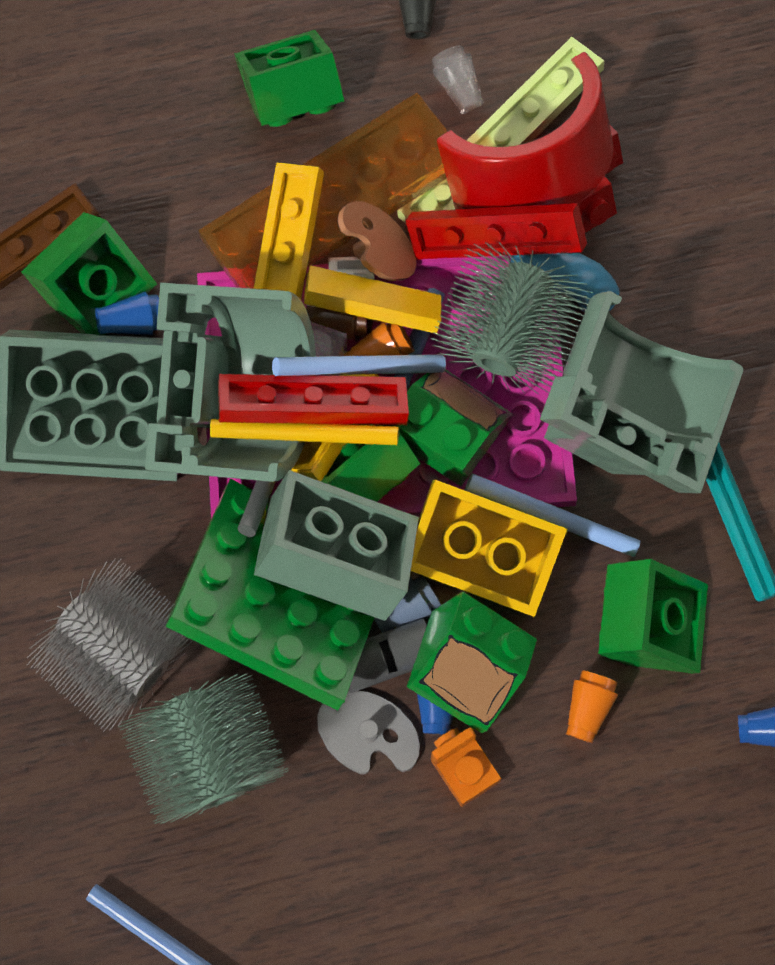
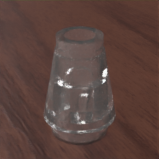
[432,45,484,114]

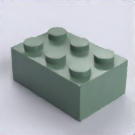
[254,470,419,621]

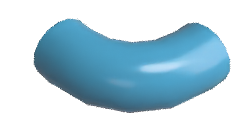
[510,253,619,312]

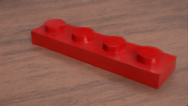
[405,203,587,260]
[218,374,409,425]

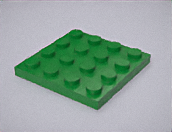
[165,479,374,711]

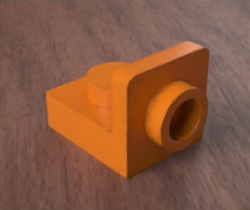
[431,727,501,807]

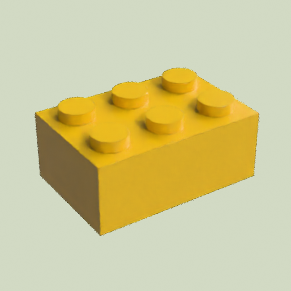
[411,480,567,617]

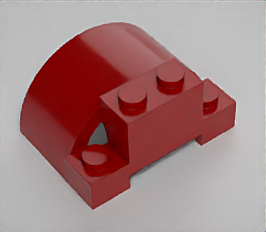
[437,52,624,233]

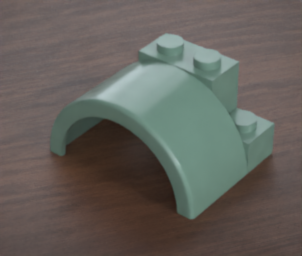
[145,283,316,482]
[540,291,743,493]

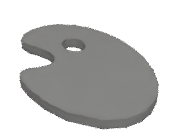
[317,691,420,774]

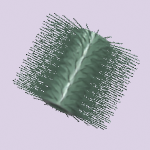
[431,242,593,395]
[118,674,289,824]

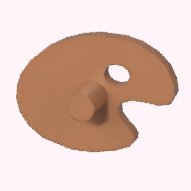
[338,201,416,282]

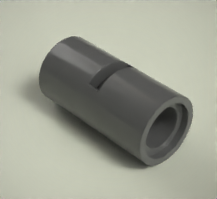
[349,618,427,693]

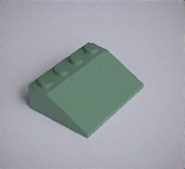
[0,329,178,481]

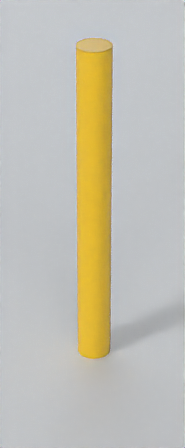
[210,419,399,445]

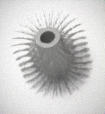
[27,558,192,732]

